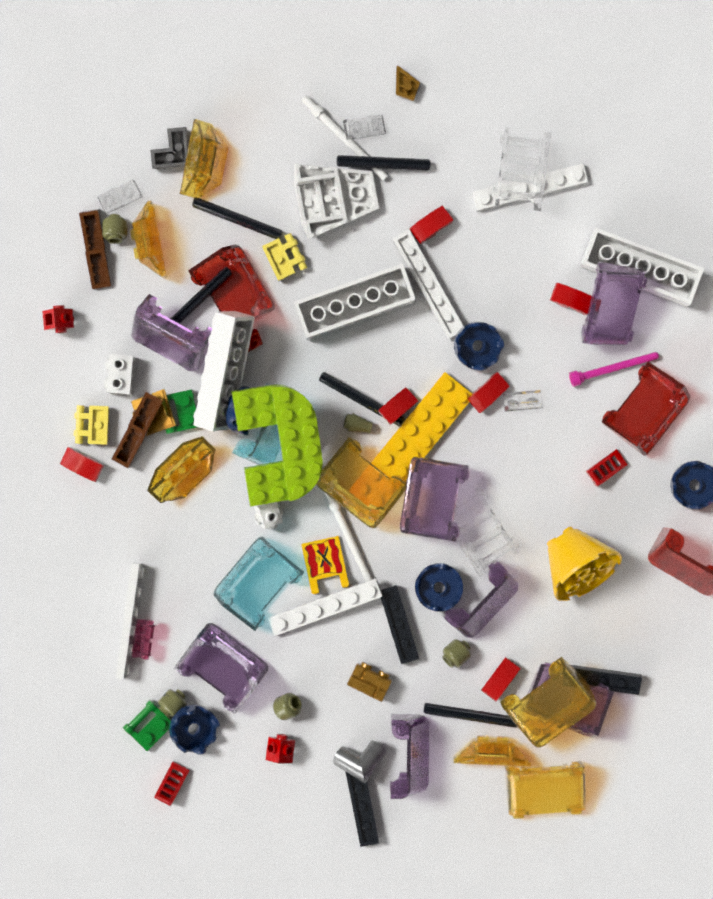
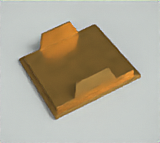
[131,389,176,436]

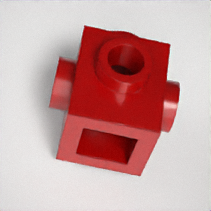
[42,305,74,333]
[265,734,295,764]

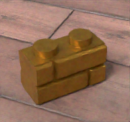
[347,662,392,702]

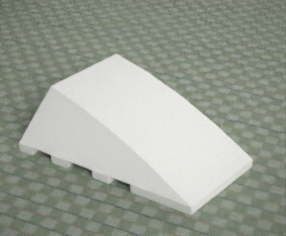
[294,163,379,239]

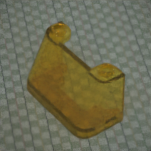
[316,437,410,528]
[500,657,596,748]
[505,761,586,819]

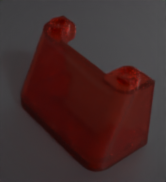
[188,244,275,322]
[601,361,690,456]
[648,527,713,596]

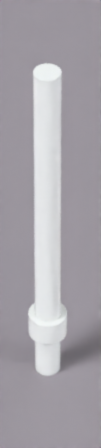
[302,95,388,181]
[324,487,372,582]

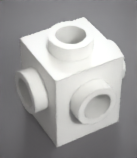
[254,502,283,530]

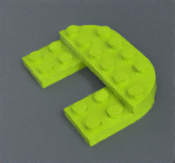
[232,384,323,507]

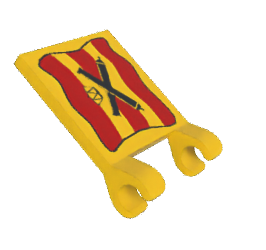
[301,536,349,594]

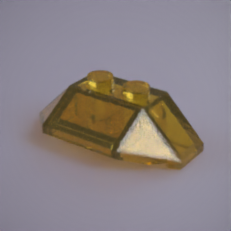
[180,119,228,198]
[130,201,167,279]
[147,436,216,503]
[453,735,531,767]

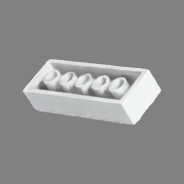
[580,228,704,306]
[294,263,416,340]
[193,311,255,431]

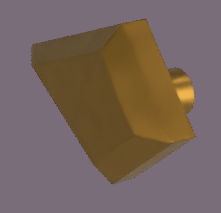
[396,66,420,101]

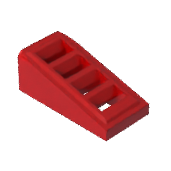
[585,449,628,487]
[154,761,190,806]

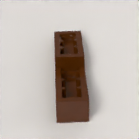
[79,209,111,289]
[111,392,163,468]

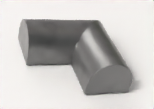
[150,127,191,169]
[333,740,387,783]

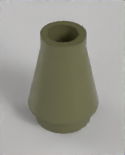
[343,413,373,433]

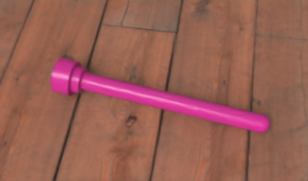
[569,352,659,387]

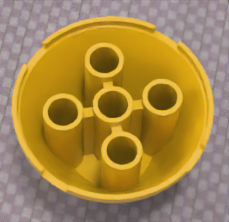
[547,527,622,601]

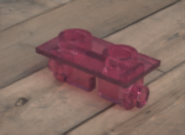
[131,619,155,660]

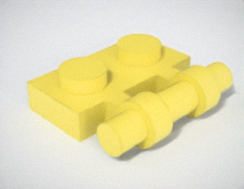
[262,233,308,282]
[74,405,109,445]

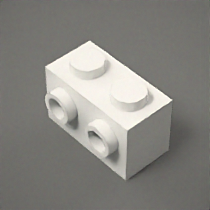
[104,354,135,395]

